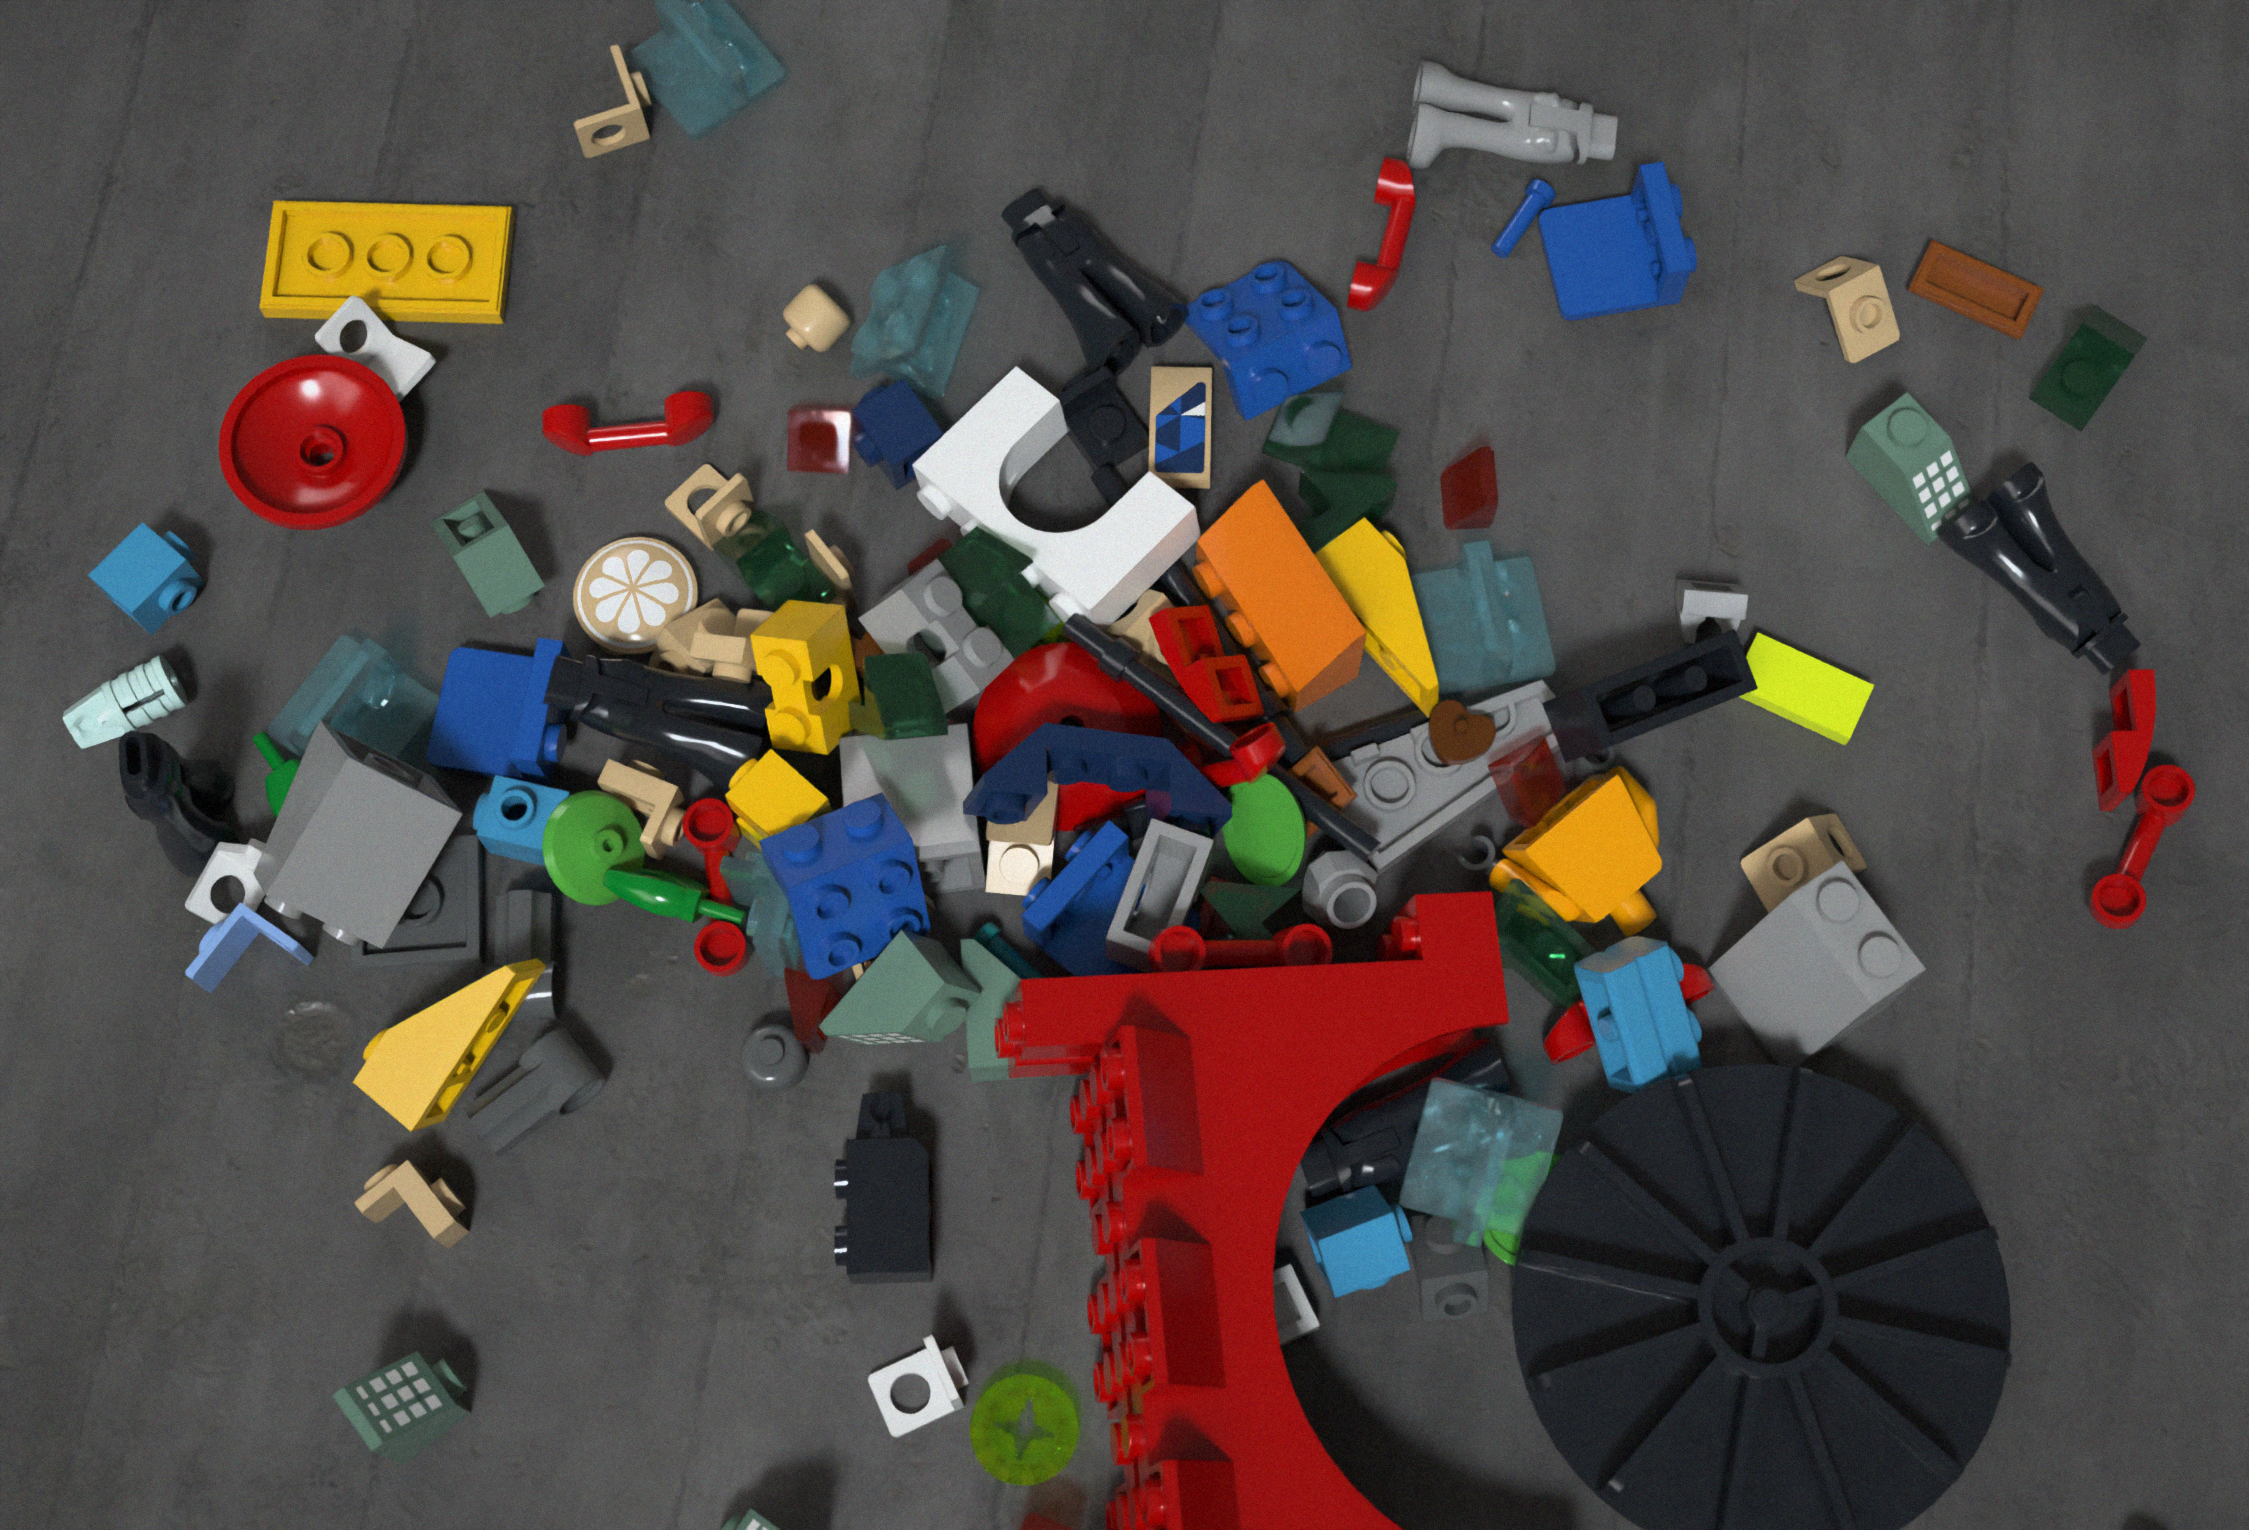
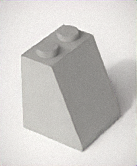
[839,719,986,895]
[253,720,463,949]
[1706,860,1926,1068]

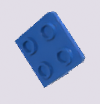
[1538,161,1697,321]
[1184,261,1352,421]
[426,638,572,785]
[759,792,930,980]
[1021,820,1201,977]

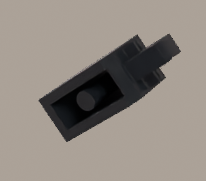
[834,1092,933,1284]

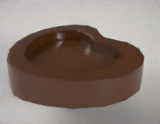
[1428,700,1496,765]

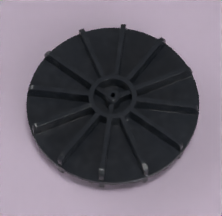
[1511,1064,2013,1530]

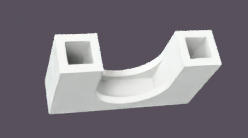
[912,366,1201,633]

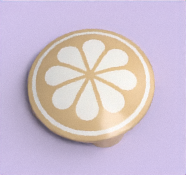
[573,537,698,655]

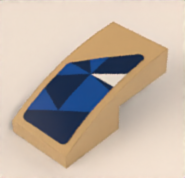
[1148,366,1212,489]

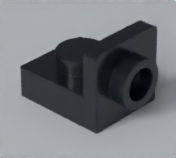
[1057,366,1149,472]

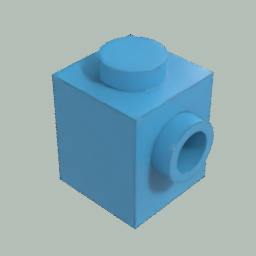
[88,522,205,635]
[473,775,571,866]
[1299,1184,1413,1298]

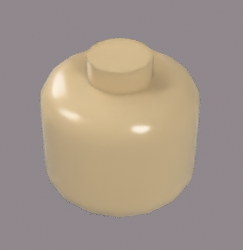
[783,284,851,352]

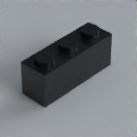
[1542,629,1758,763]

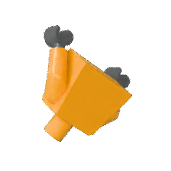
[1457,746,1662,937]

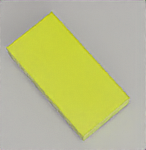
[1739,632,1874,746]

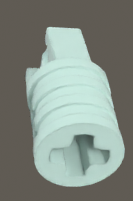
[63,655,188,749]

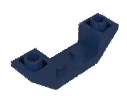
[963,723,1233,839]

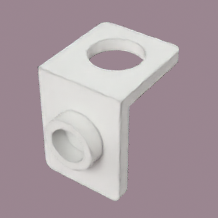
[315,295,436,402]
[185,838,266,925]
[868,1334,969,1438]

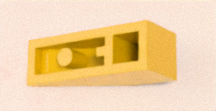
[1314,517,1439,718]
[353,958,547,1132]

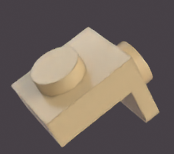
[649,598,737,677]
[689,609,774,683]
[597,759,687,861]
[354,1160,469,1249]

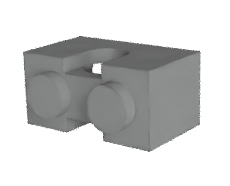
[858,559,1015,719]
[1106,818,1214,973]

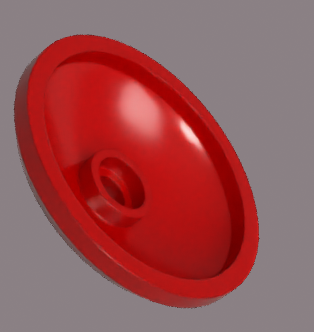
[218,355,408,530]
[972,642,1163,832]

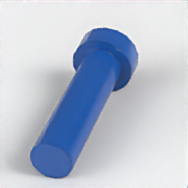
[1491,179,1556,259]

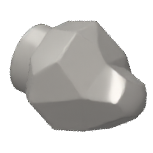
[1302,850,1378,929]

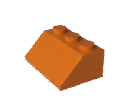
[1192,479,1367,714]

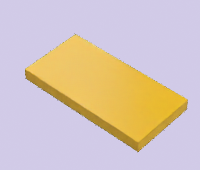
[259,201,515,324]

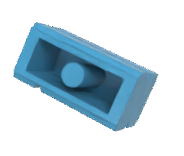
[1573,936,1703,1094]

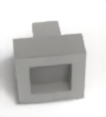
[1674,579,1748,644]

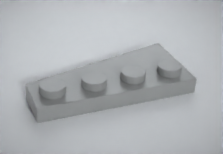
[1332,679,1560,877]

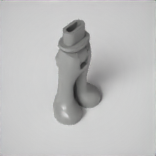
[1406,60,1618,169]

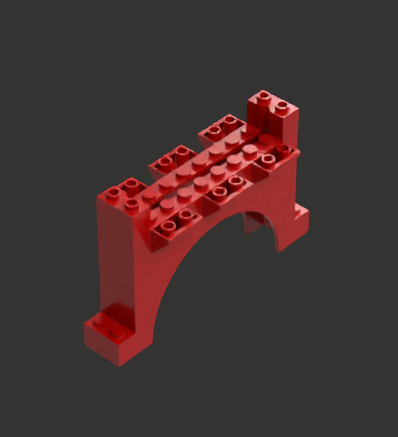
[994,891,1510,1530]

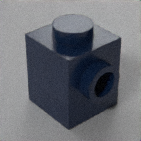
[851,378,944,491]

